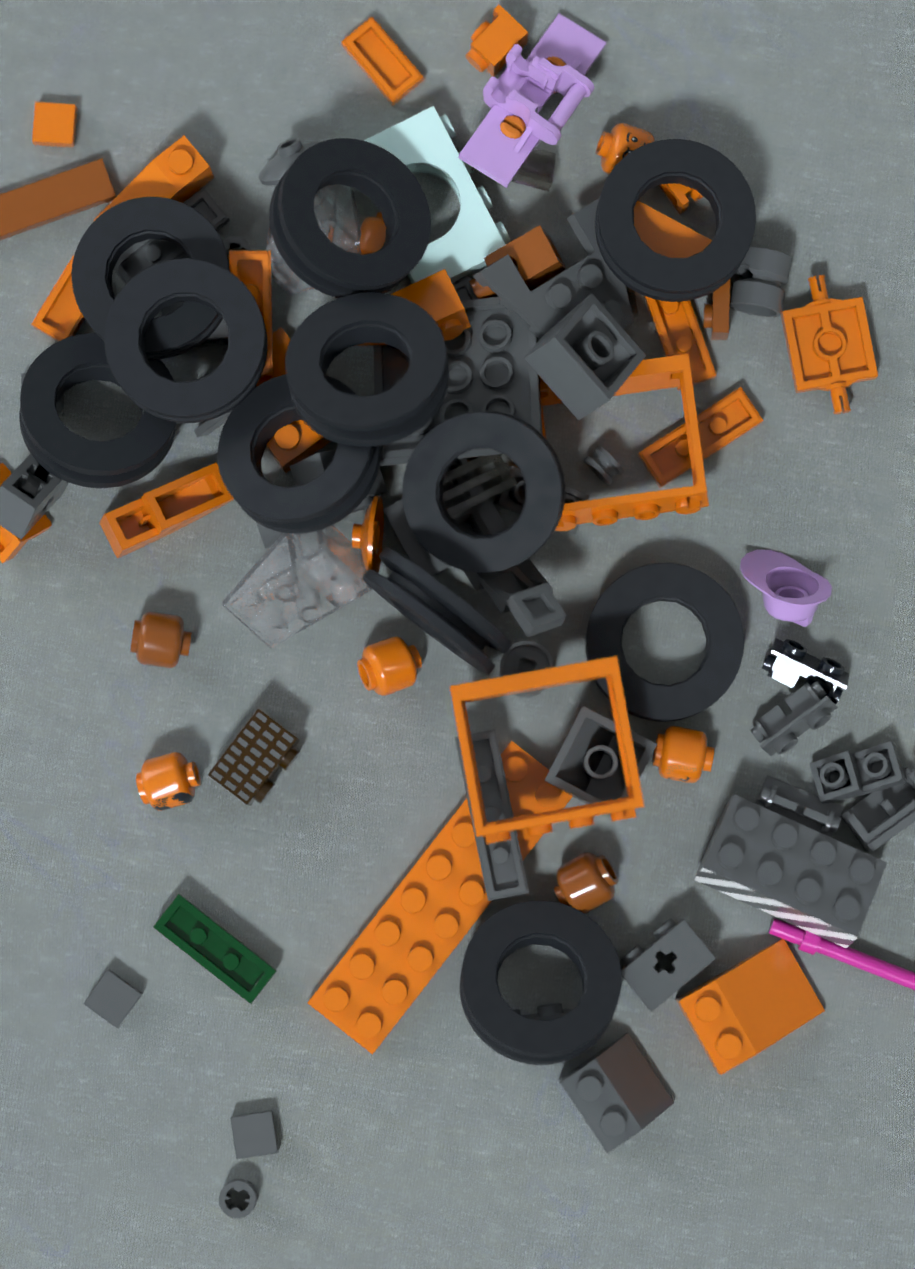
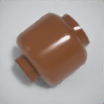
[130,611,192,668]
[554,852,618,914]

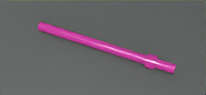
[768,918,915,990]

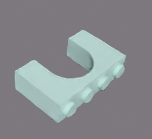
[364,106,511,284]

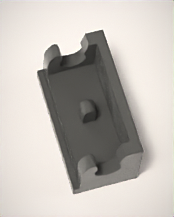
[840,767,915,852]

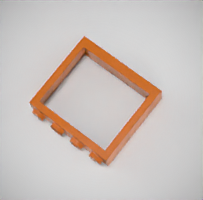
[540,354,709,531]
[450,656,644,844]

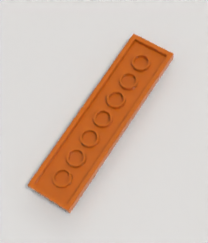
[308,741,572,1055]

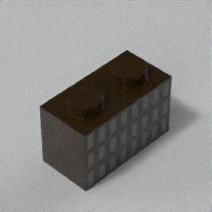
[208,709,300,806]

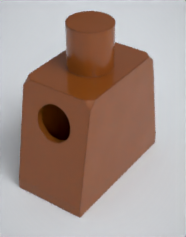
[469,225,567,299]

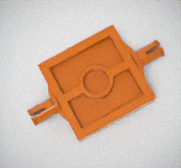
[781,275,878,415]

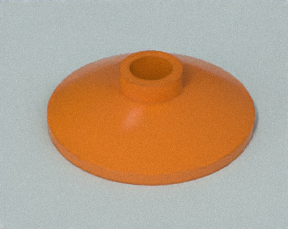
[352,496,384,573]

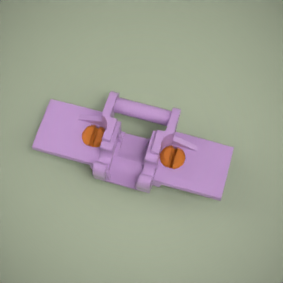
[458,14,607,188]

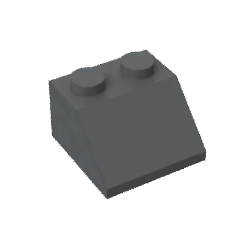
[524,294,646,420]
[544,706,657,816]
[559,1033,674,1154]

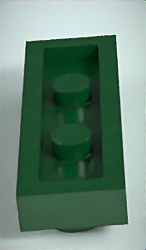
[153,894,278,1004]

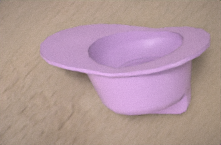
[740,550,832,627]

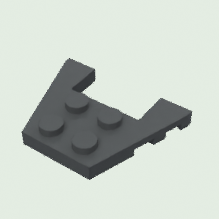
[473,199,634,339]

